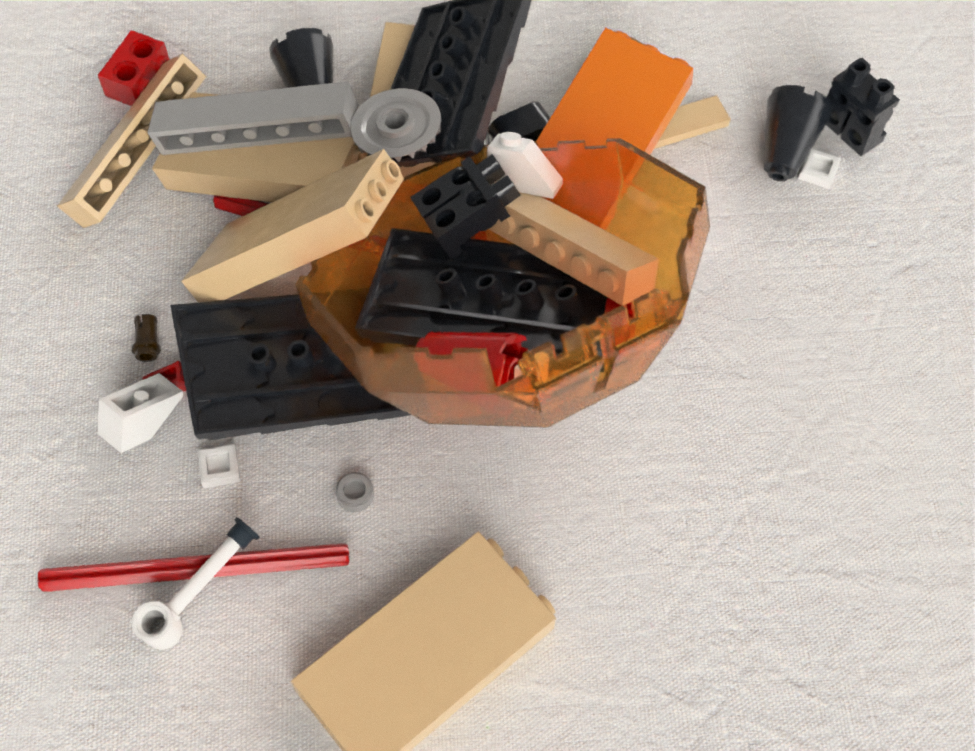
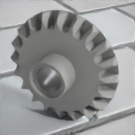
[350,88,442,162]

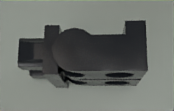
[826,58,900,156]
[410,154,521,260]

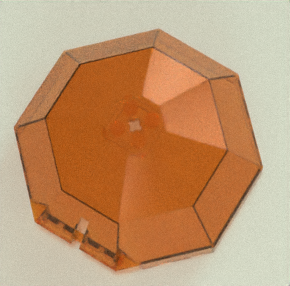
[295,138,710,428]

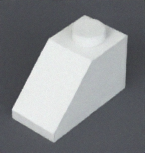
[487,132,563,199]
[97,373,183,453]

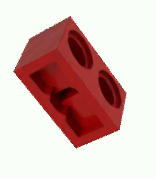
[98,30,170,106]

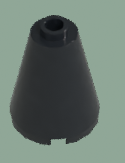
[269,28,333,88]
[764,85,833,182]

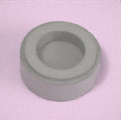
[336,472,374,512]

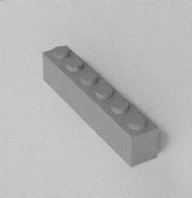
[148,81,359,155]

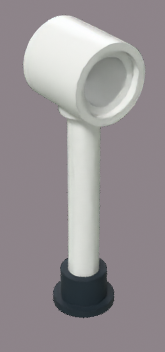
[132,517,260,650]

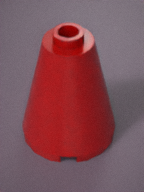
[415,332,528,412]

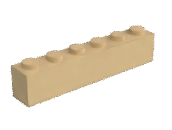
[57,53,207,228]
[489,192,659,306]

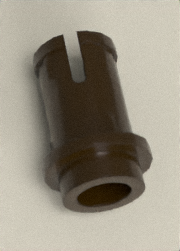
[132,314,161,362]

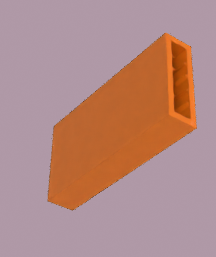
[535,27,694,231]

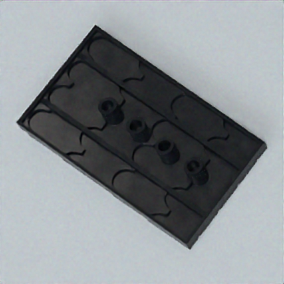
[367,0,532,167]
[355,228,607,372]
[170,288,433,440]

